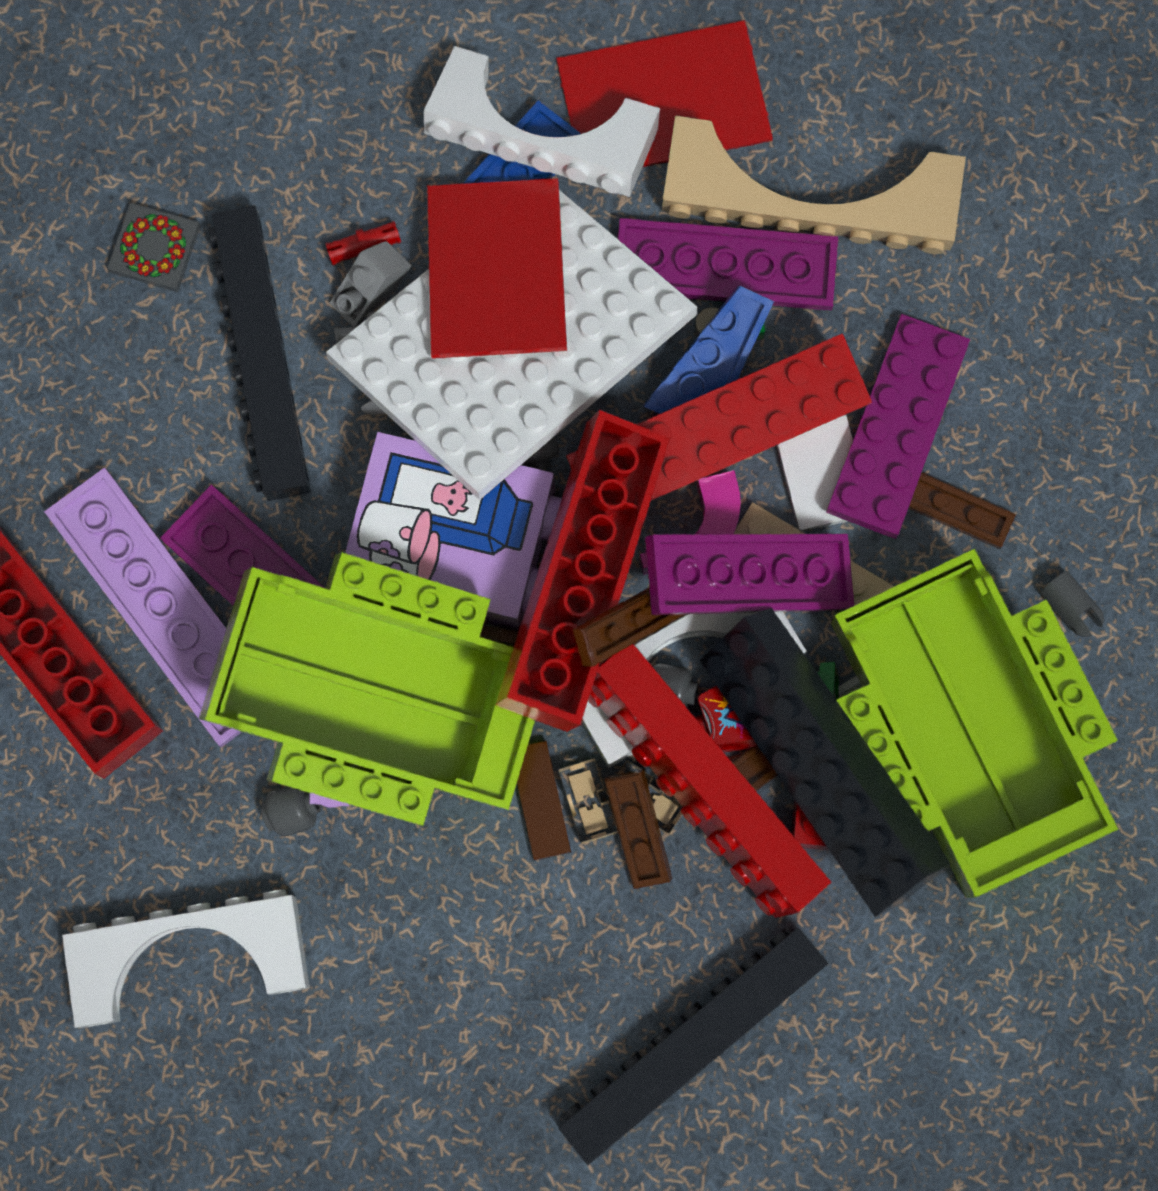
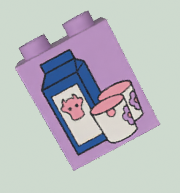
[345,432,562,630]

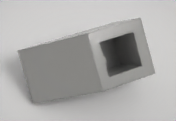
[329,241,412,327]

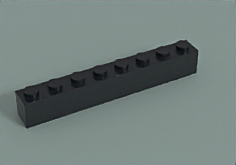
[208,205,311,501]
[558,927,829,1166]

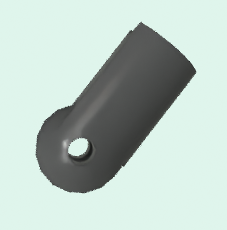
[1040,571,1104,637]

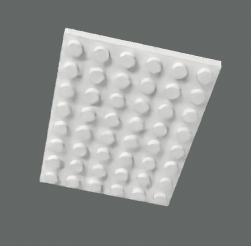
[326,190,697,500]

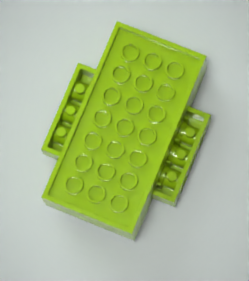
[831,549,1118,898]
[199,552,535,826]

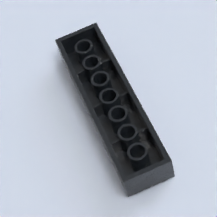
[699,608,951,917]

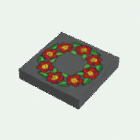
[107,203,201,292]

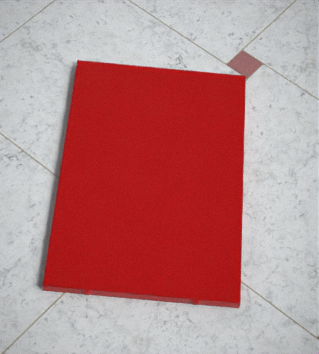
[556,20,773,167]
[427,178,567,359]

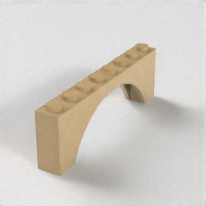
[662,116,966,254]

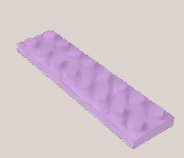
[44,467,242,748]

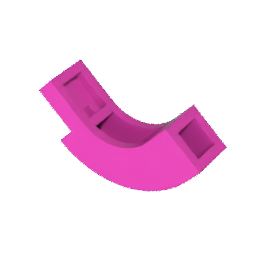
[640,470,741,575]

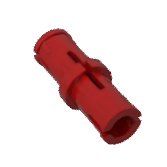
[325,220,401,266]

